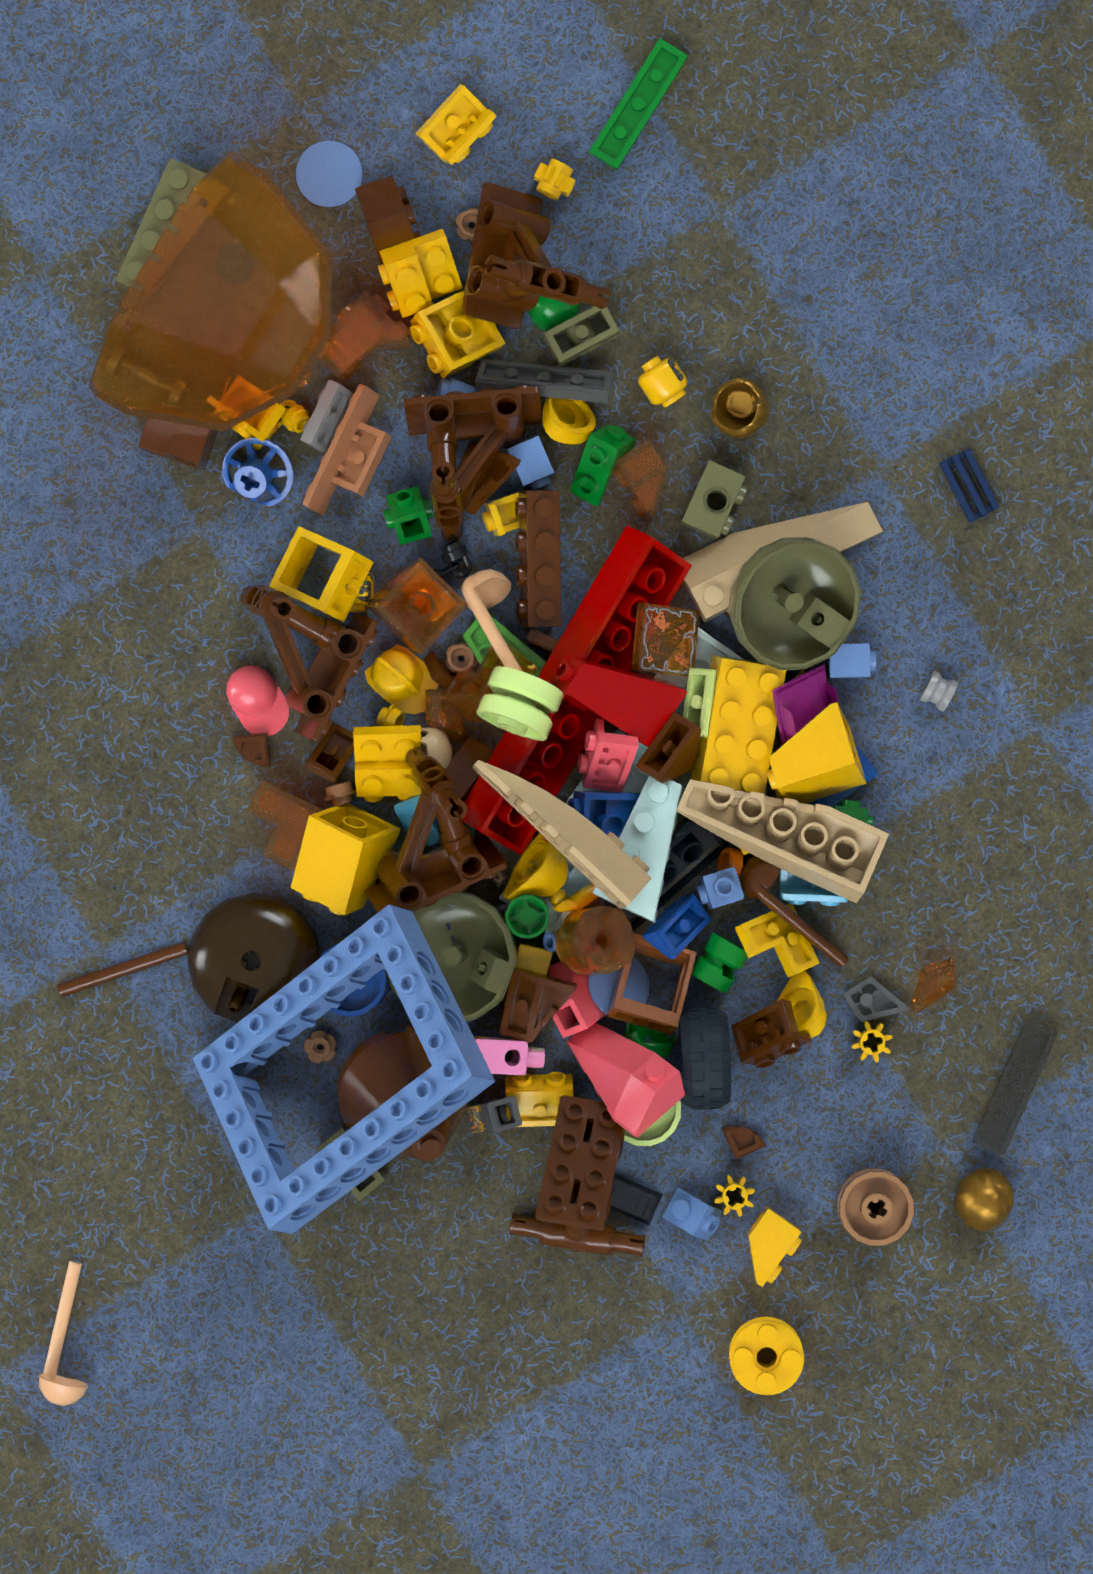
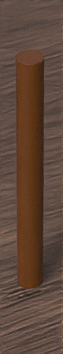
[57,941,189,997]

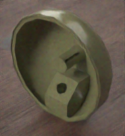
[729,537,861,670]
[387,891,517,1021]

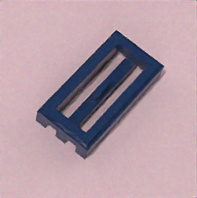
[939,448,1000,523]

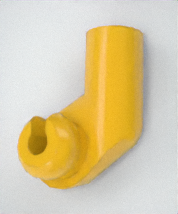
[549,882,598,913]

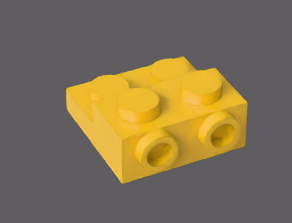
[377,229,463,318]
[410,290,506,379]
[353,725,422,802]

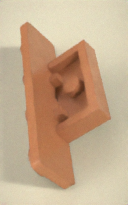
[303,384,392,515]

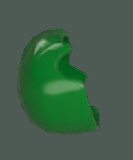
[527,296,581,331]
[624,1023,675,1059]

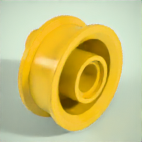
[729,1317,804,1395]

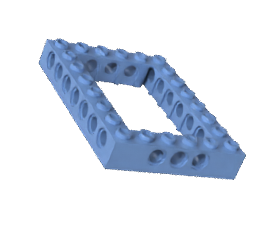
[192,904,495,1234]

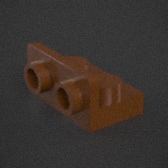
[731,999,811,1068]

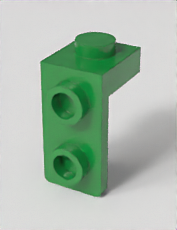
[570,424,636,506]

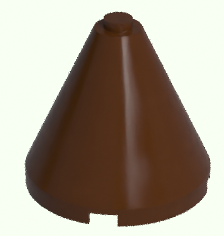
[336,1027,469,1161]

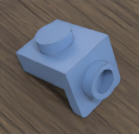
[696,867,744,909]
[662,1188,722,1240]

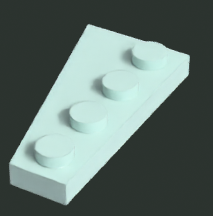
[593,776,683,923]

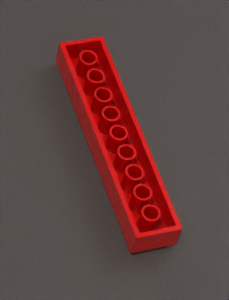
[462,525,692,856]

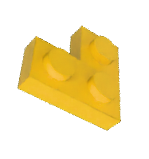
[735,904,820,978]

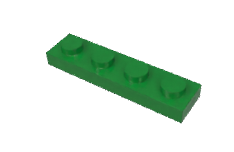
[589,38,688,171]

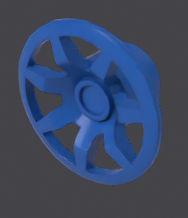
[222,437,294,507]

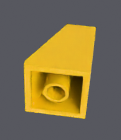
[766,702,867,804]
[291,803,400,915]

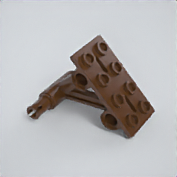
[461,183,611,329]
[404,385,542,541]
[240,585,378,742]
[364,747,508,913]
[509,1095,646,1257]

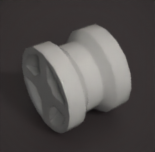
[919,670,959,712]

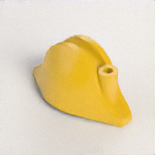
[502,833,568,900]

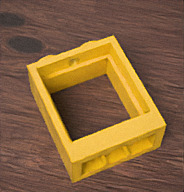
[269,526,374,622]

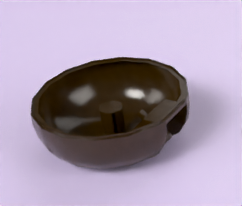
[187,893,321,1023]

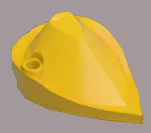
[543,397,596,445]
[777,970,827,1038]

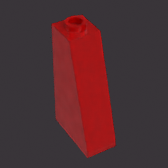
[550,655,687,747]

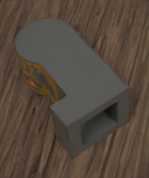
[466,1095,522,1134]

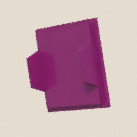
[772,664,839,746]

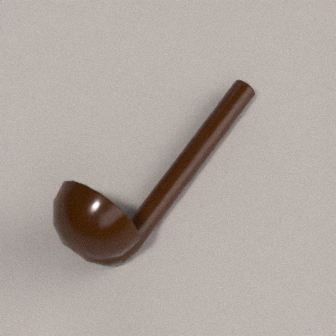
[740,856,848,967]

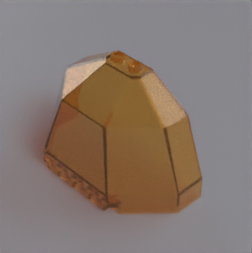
[89,150,333,432]

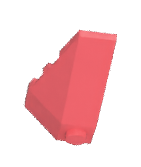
[567,1023,685,1138]

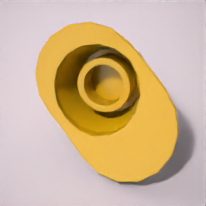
[365,644,438,714]

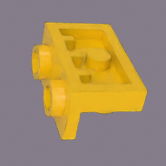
[505,1072,573,1127]

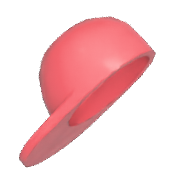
[226,665,289,736]

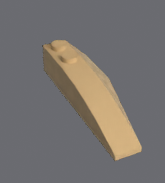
[682,502,883,623]
[472,760,651,909]
[676,779,889,903]

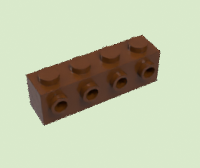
[515,490,561,627]

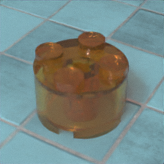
[555,906,635,976]

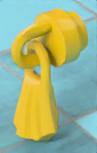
[250,399,310,451]

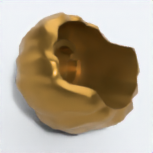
[711,377,771,439]
[954,1168,1014,1232]

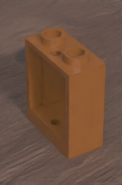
[607,932,697,1035]

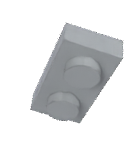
[300,379,353,454]

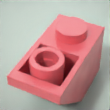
[549,954,606,1038]

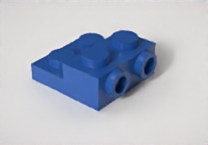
[567,791,641,838]

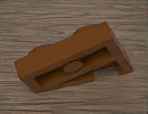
[457,442,521,515]
[499,967,577,1043]

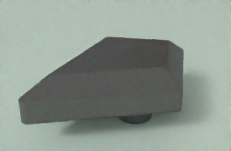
[842,976,909,1022]

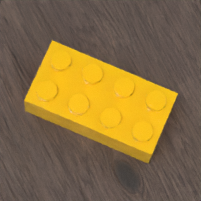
[691,655,786,794]

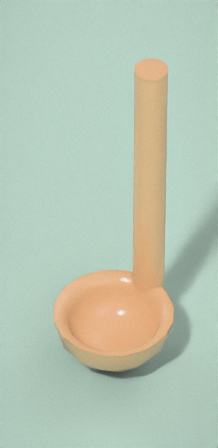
[461,569,523,672]
[39,1261,88,1406]

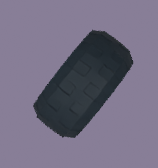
[679,1008,731,1110]

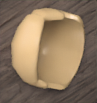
[421,727,452,768]

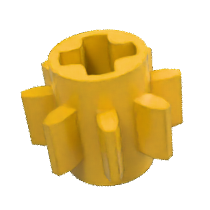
[533,159,576,201]
[850,1021,892,1063]
[714,1174,755,1217]

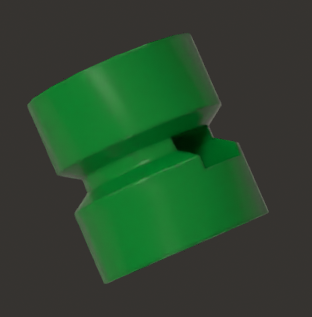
[505,894,549,939]
[691,932,748,994]

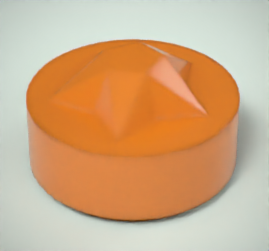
[717,847,744,877]

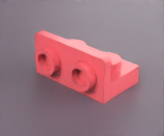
[577,718,639,792]

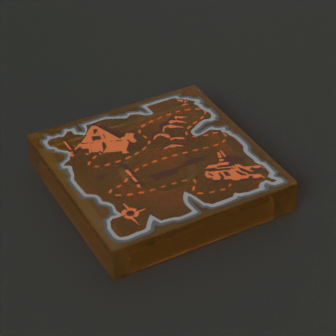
[632,603,700,677]

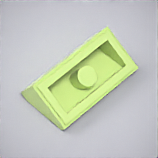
[683,667,717,737]

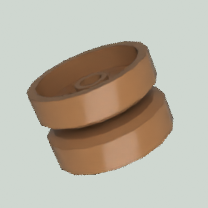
[837,1168,914,1246]

